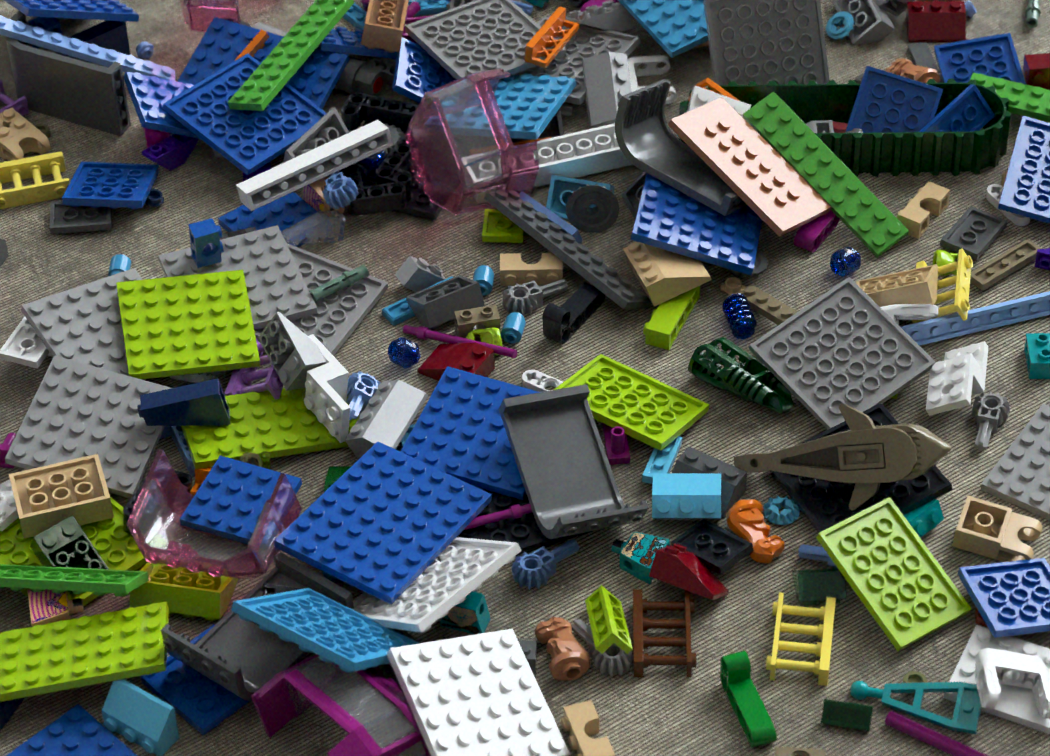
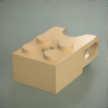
[0,107,51,161]
[952,496,1042,562]

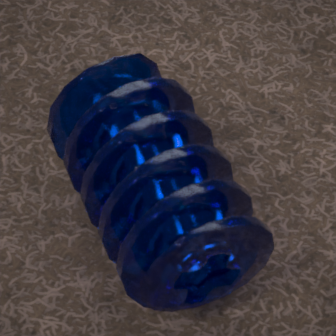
[722,293,757,339]

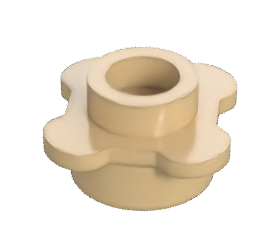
[720,277,746,297]

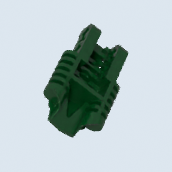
[688,337,793,414]

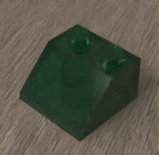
[792,568,846,605]

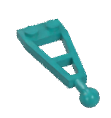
[850,681,982,734]

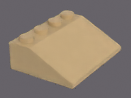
[623,242,712,307]
[855,264,938,307]
[9,454,114,539]

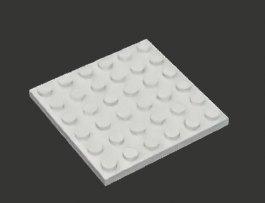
[353,537,522,633]
[386,629,570,756]

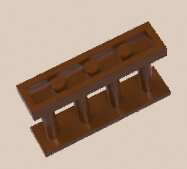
[633,589,696,678]

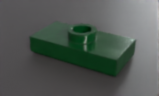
[821,698,873,731]

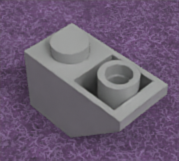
[395,256,446,292]

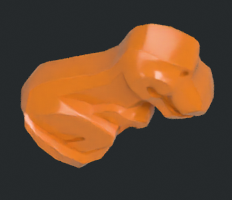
[726,499,785,563]

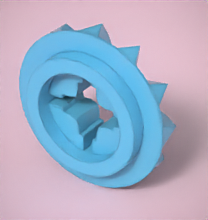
[826,12,855,40]
[763,495,800,525]

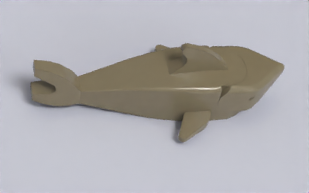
[734,404,952,510]

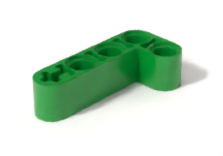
[720,650,777,748]

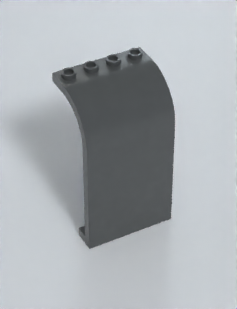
[5,11,131,136]
[615,79,747,216]
[499,384,649,539]
[161,552,354,701]

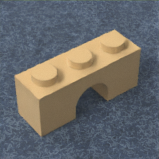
[896,181,950,239]
[500,253,563,286]
[561,700,615,756]

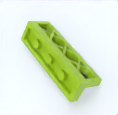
[585,585,633,654]

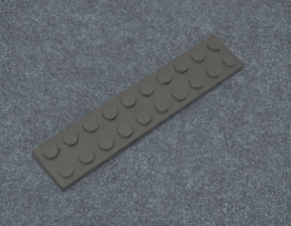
[484,190,652,309]

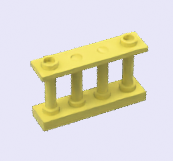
[0,151,69,209]
[912,248,973,323]
[766,592,836,686]

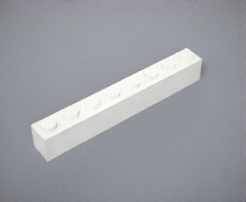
[236,120,393,211]

